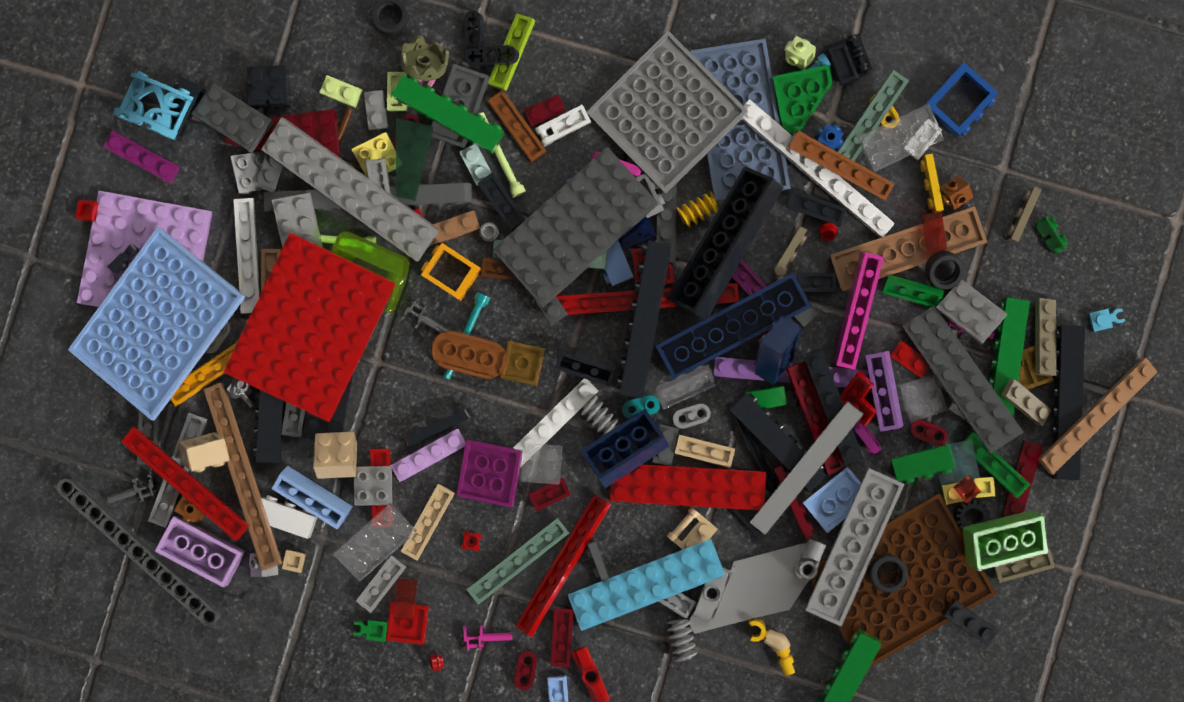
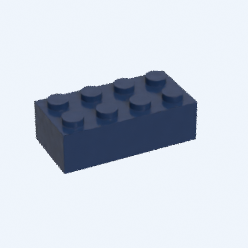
[580,409,669,488]

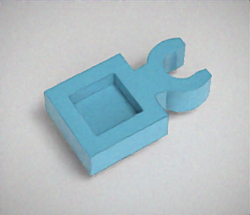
[1088,309,1125,332]

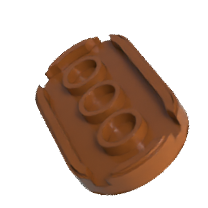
[431,331,507,379]

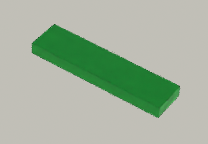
[960,431,1030,499]

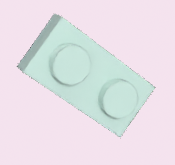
[460,144,491,186]

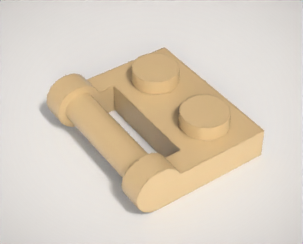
[667,507,718,550]

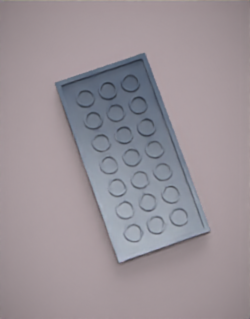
[690,39,791,201]

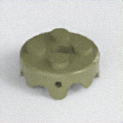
[399,35,449,81]

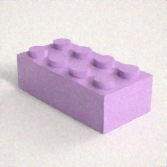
[155,515,246,587]

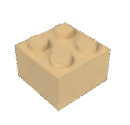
[178,432,229,472]
[314,432,357,479]

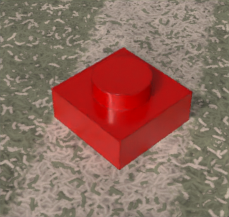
[75,200,99,222]

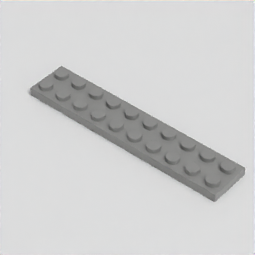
[261,117,440,262]

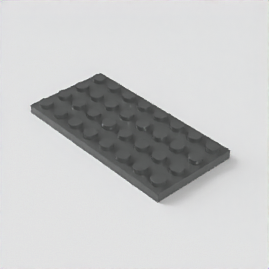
[493,147,659,307]

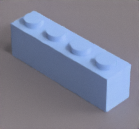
[272,466,353,530]

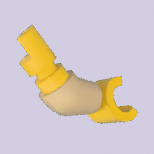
[748,618,795,676]

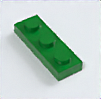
[882,274,944,307]

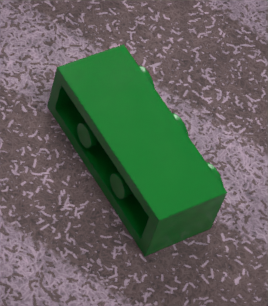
[892,444,956,484]

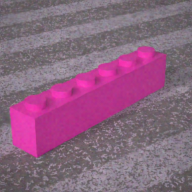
[832,251,884,370]

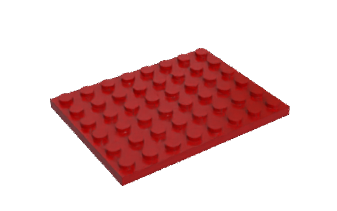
[223,232,396,422]

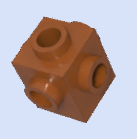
[940,175,974,210]
[174,496,205,523]

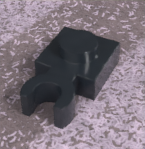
[107,244,139,273]

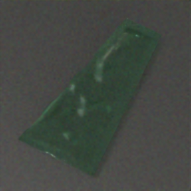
[396,118,434,201]

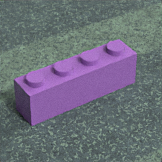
[866,351,903,432]

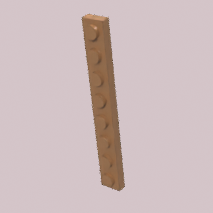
[1038,358,1157,474]

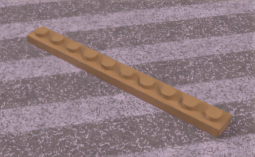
[204,383,282,571]

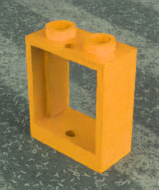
[421,243,482,301]

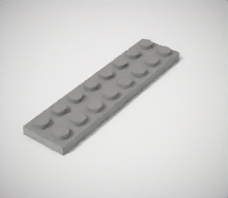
[805,468,904,626]

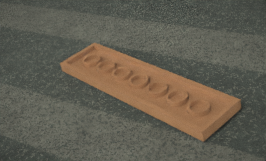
[829,206,987,292]

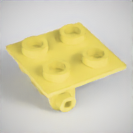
[352,132,403,178]

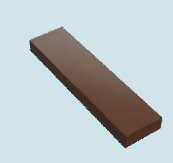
[487,90,547,163]

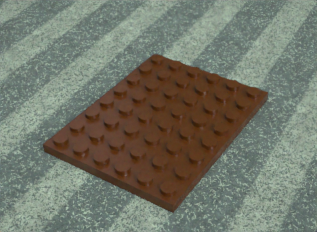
[805,493,997,667]

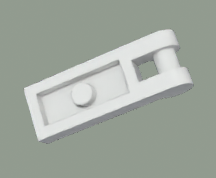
[535,105,591,146]

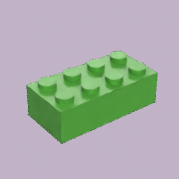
[962,510,1048,570]

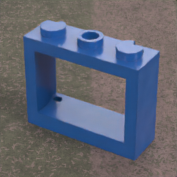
[922,62,998,138]

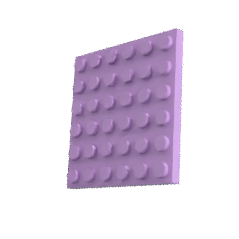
[77,191,212,307]

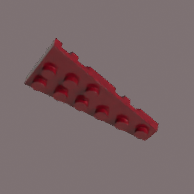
[225,109,340,158]

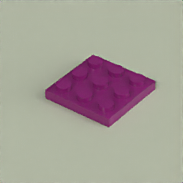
[456,439,523,508]

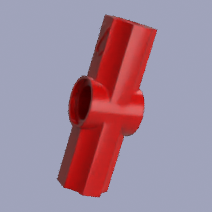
[571,645,611,702]

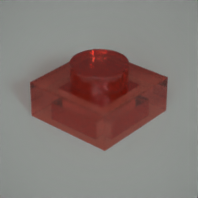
[953,476,981,503]

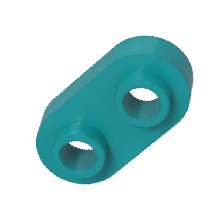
[622,395,660,419]

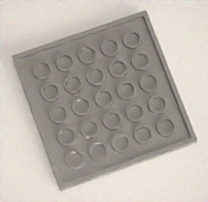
[587,31,749,193]

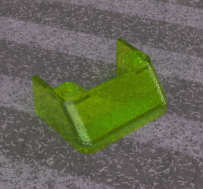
[331,232,410,313]

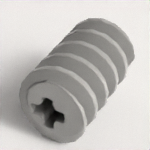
[581,396,618,436]
[666,619,697,662]

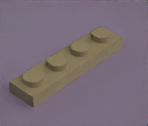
[1035,298,1056,377]

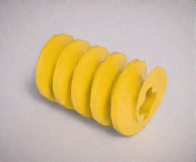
[676,191,719,228]

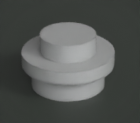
[479,222,499,242]

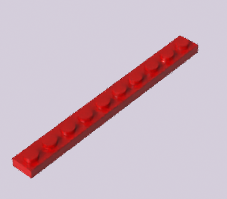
[556,283,739,315]

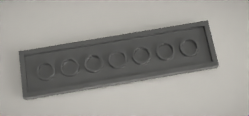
[902,306,1023,454]

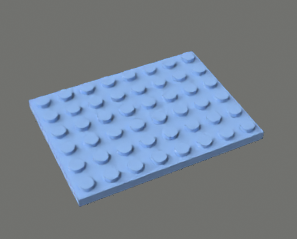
[68,227,246,420]

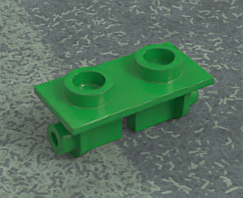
[1036,215,1069,255]

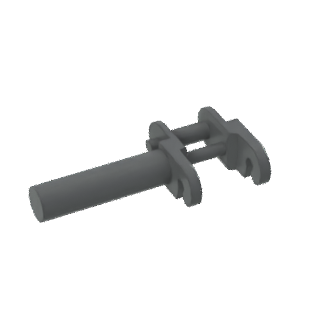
[401,300,450,333]
[107,473,156,504]

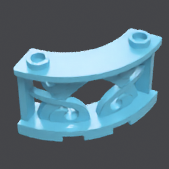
[113,71,193,140]

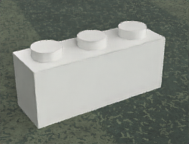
[261,495,317,539]

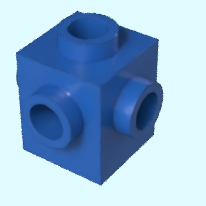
[815,124,844,150]

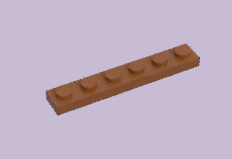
[787,130,895,201]

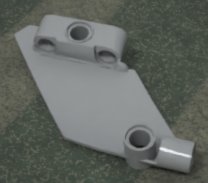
[689,539,826,634]

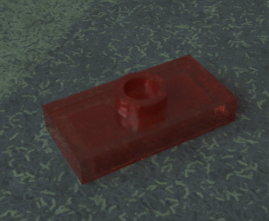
[922,212,947,253]

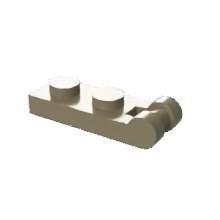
[773,226,807,277]

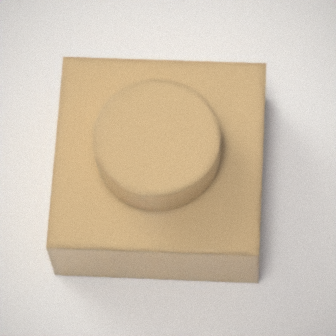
[282,549,306,573]

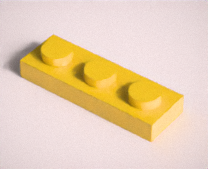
[920,153,944,213]

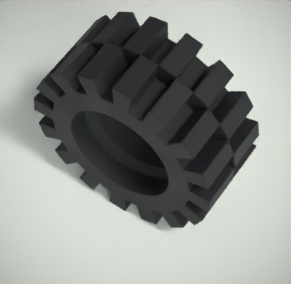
[953,499,991,532]

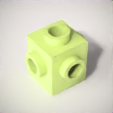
[784,36,816,70]

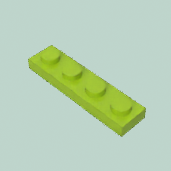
[488,13,535,91]

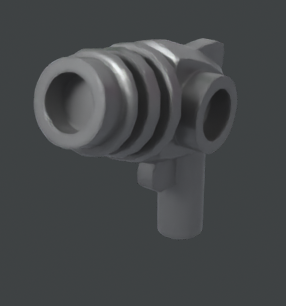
[226,378,255,408]

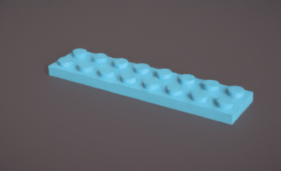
[568,539,725,631]

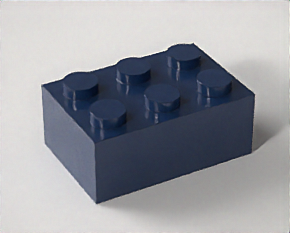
[754,316,802,385]

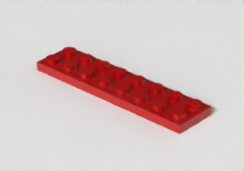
[610,464,766,510]

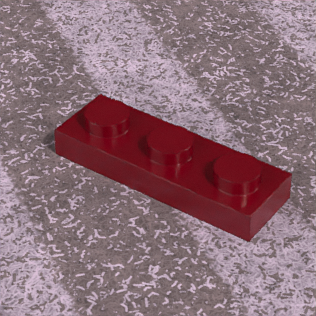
[550,607,574,668]

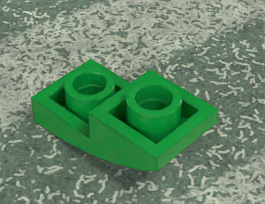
[744,385,787,408]

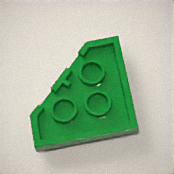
[772,65,833,132]

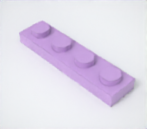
[390,428,466,482]

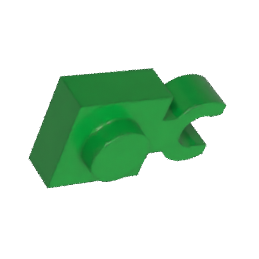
[353,620,388,642]

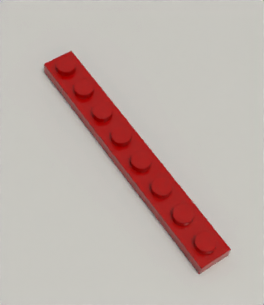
[121,427,250,541]
[515,494,611,637]

